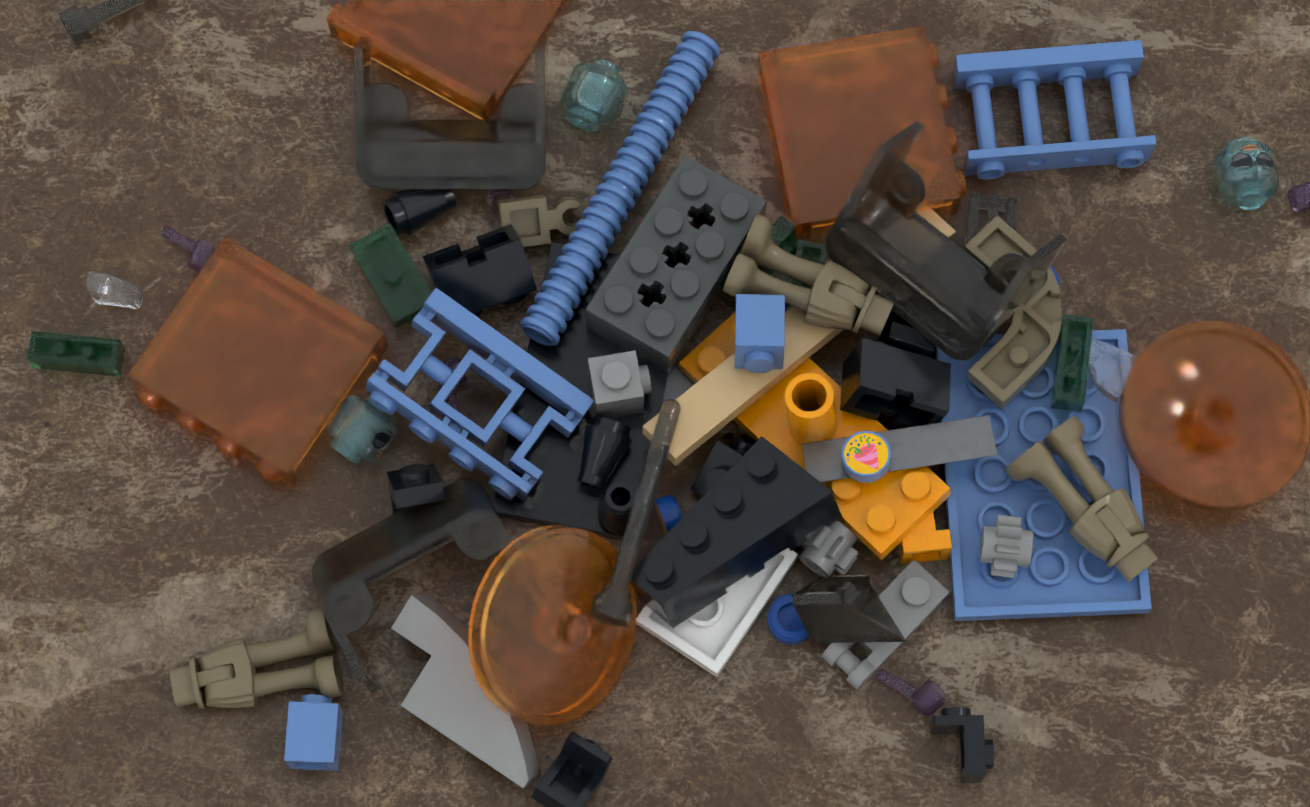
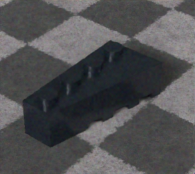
[626,436,842,628]

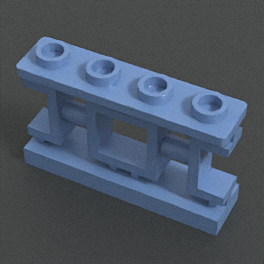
[366,288,595,501]

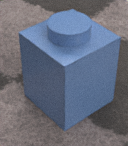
[734,294,785,373]
[284,694,344,771]

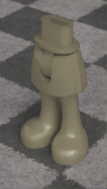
[723,214,895,336]
[1005,415,1159,582]
[169,607,343,709]

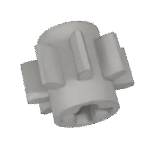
[979,515,1033,578]
[799,521,858,579]

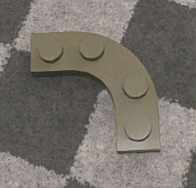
[963,215,1062,409]

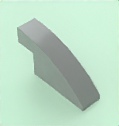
[391,592,540,789]

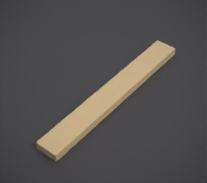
[643,202,956,466]

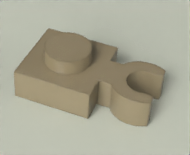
[497,194,580,247]

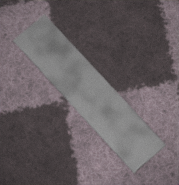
[802,415,997,482]

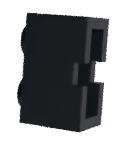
[422,224,537,316]
[840,338,951,428]

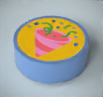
[842,431,891,483]

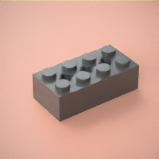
[586,155,767,374]

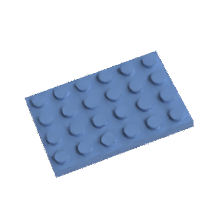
[934,329,1152,621]

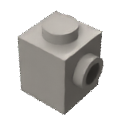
[588,350,652,418]

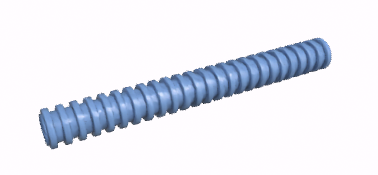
[520,31,721,346]

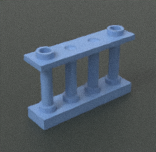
[952,40,1156,180]

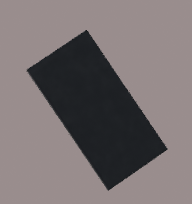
[491,242,675,543]

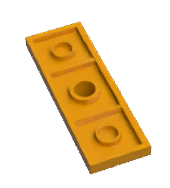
[679,312,951,560]

